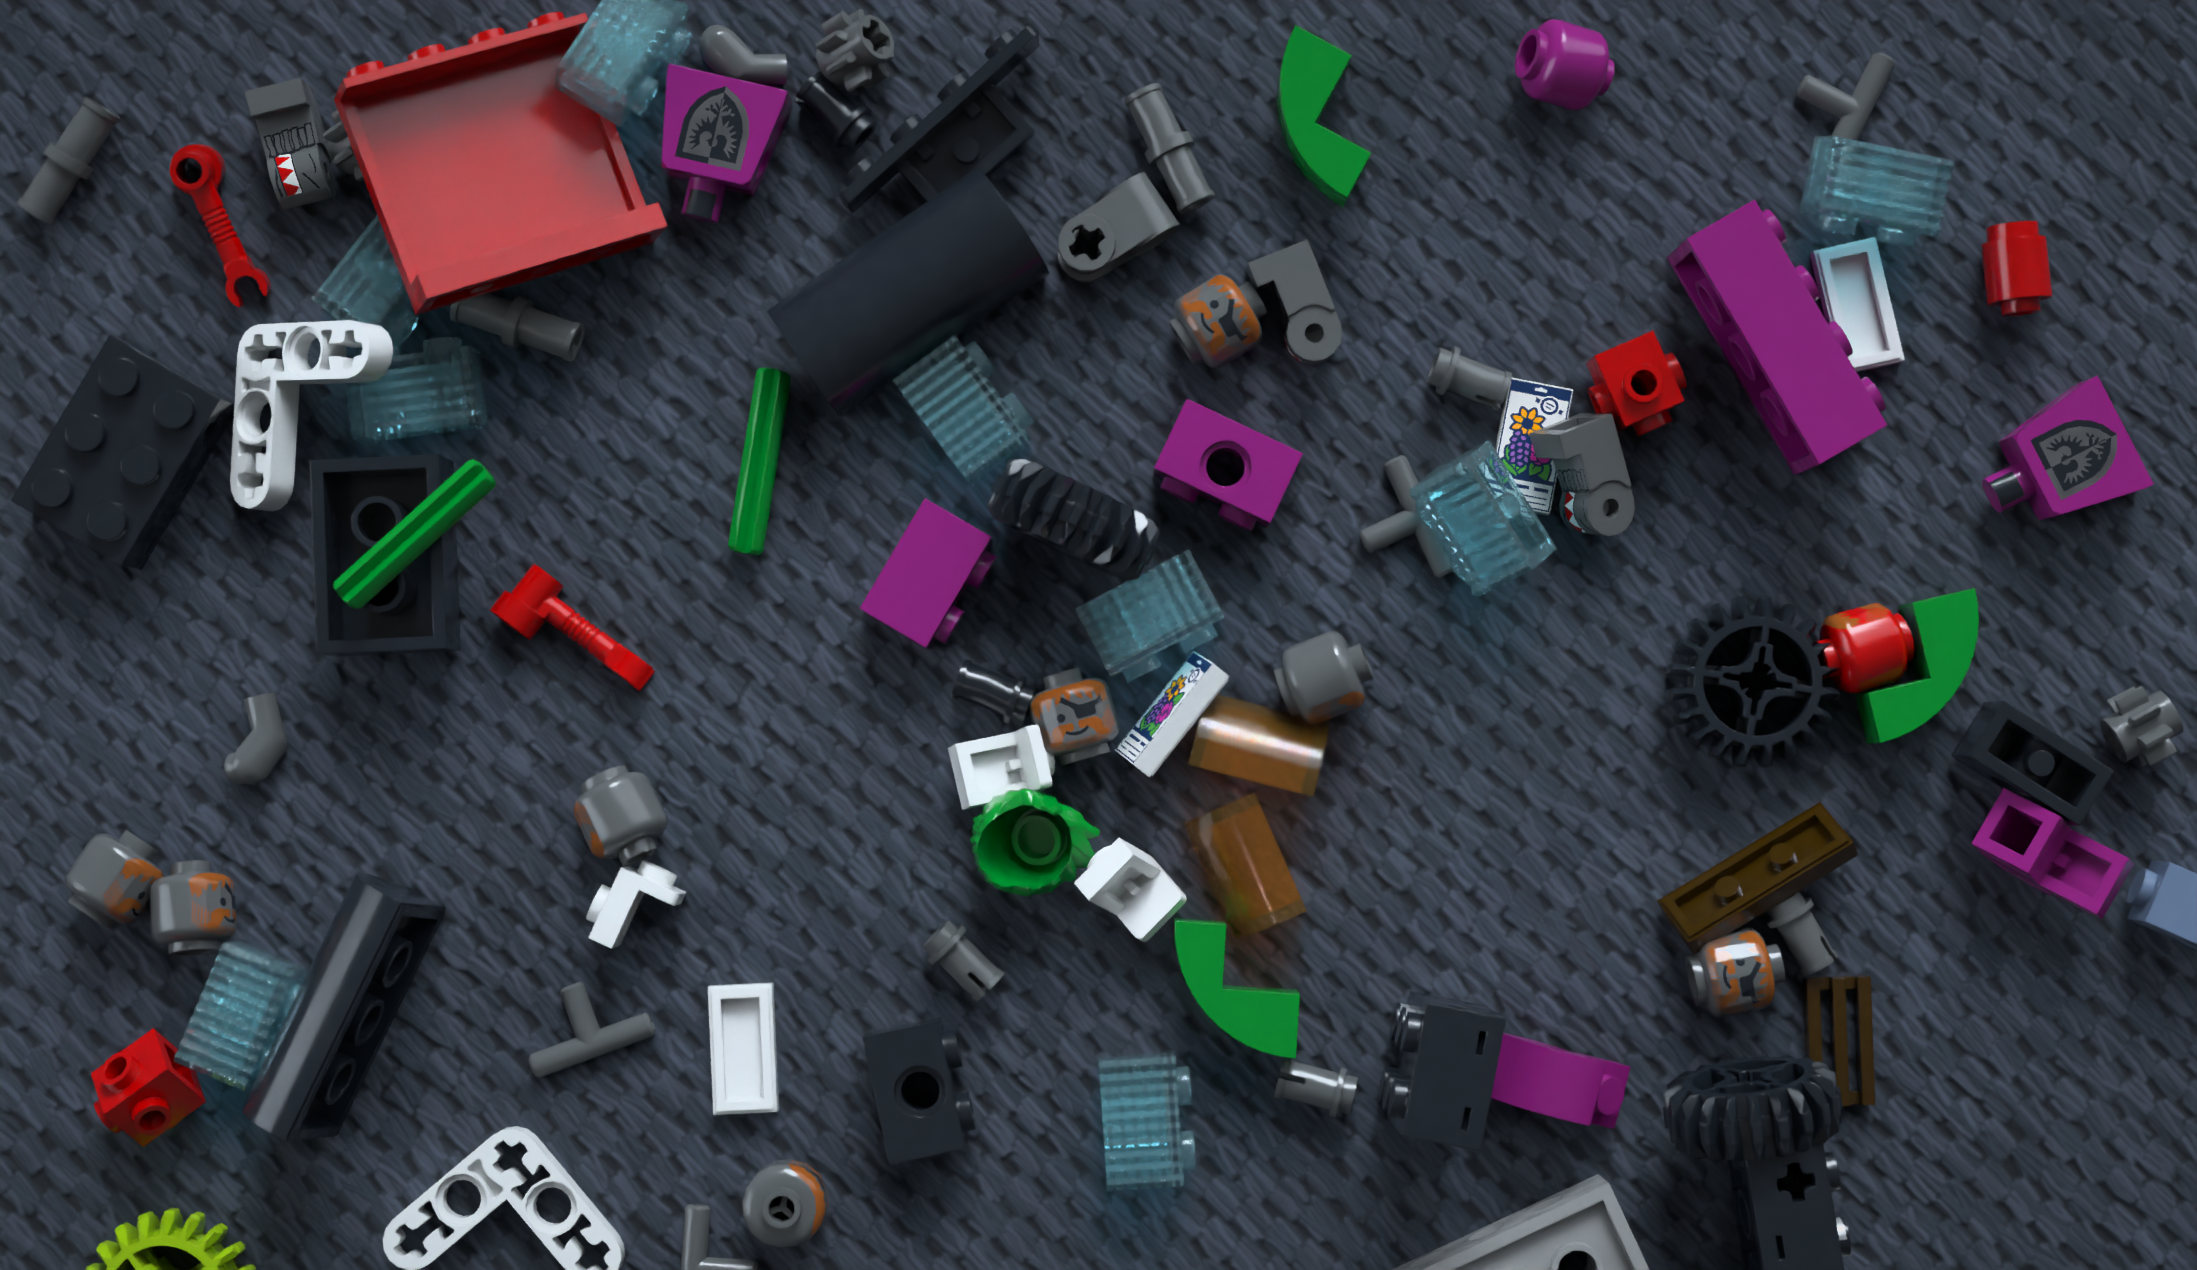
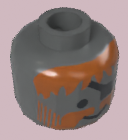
[1168,274,1267,368]
[1274,631,1374,724]
[1028,668,1120,766]
[573,765,668,866]
[65,830,164,929]
[149,860,237,956]
[1685,927,1785,1017]
[742,1159,829,1248]

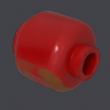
[1812,603,1914,694]

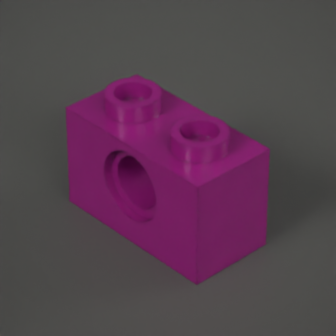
[1153,399,1303,531]

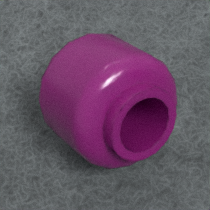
[1514,19,1614,111]

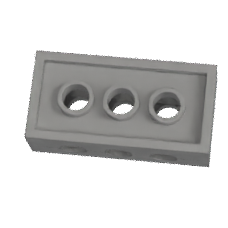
[1392,1174,1649,1270]

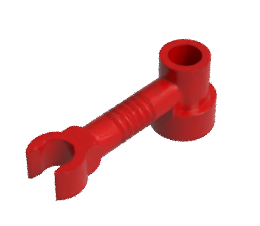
[169,144,271,308]
[489,563,655,691]

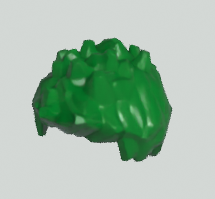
[970,788,1100,897]

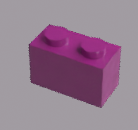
[859,498,997,650]

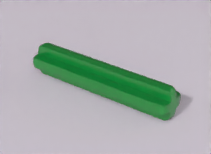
[728,367,791,555]
[333,459,496,609]

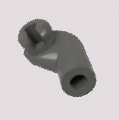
[699,24,787,86]
[224,692,287,785]

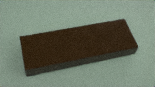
[1657,802,1858,955]

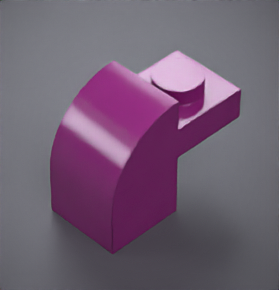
[1971,788,2134,920]
[1491,1033,1631,1129]

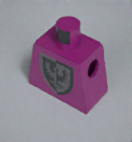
[661,64,793,224]
[1982,375,2154,520]

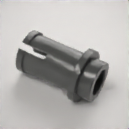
[1426,346,1512,411]
[1766,891,1838,976]
[922,920,1004,1002]
[1274,1057,1358,1118]

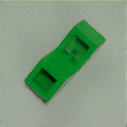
[1277,25,1371,207]
[1855,588,1979,743]
[1174,918,1300,1059]

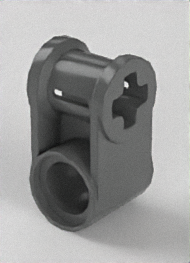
[1058,172,1181,283]

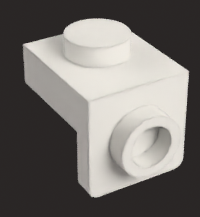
[948,724,1055,810]
[1074,838,1187,942]
[586,860,686,949]

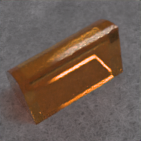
[1187,694,1329,797]
[1183,792,1307,940]

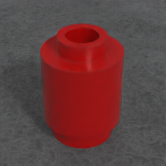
[1981,221,2053,317]

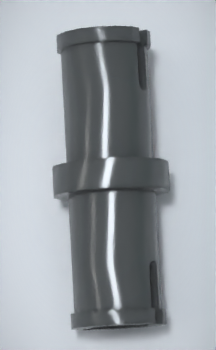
[1124,83,1216,215]
[16,96,120,225]
[450,293,585,362]

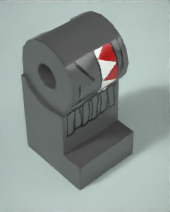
[244,78,336,210]
[1245,239,1343,365]
[1529,413,1635,536]

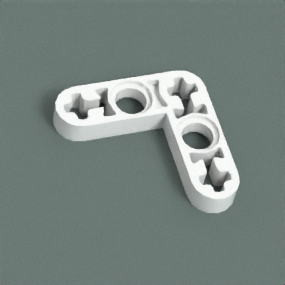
[230,320,393,511]
[383,1126,625,1270]

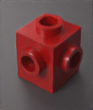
[1586,330,1687,436]
[91,1028,206,1147]

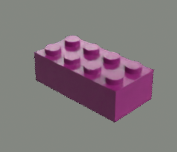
[1666,199,1887,475]

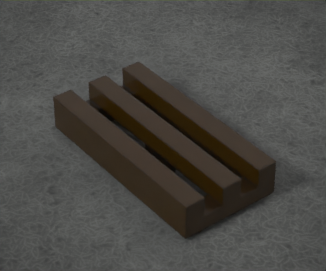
[1802,975,1875,1106]

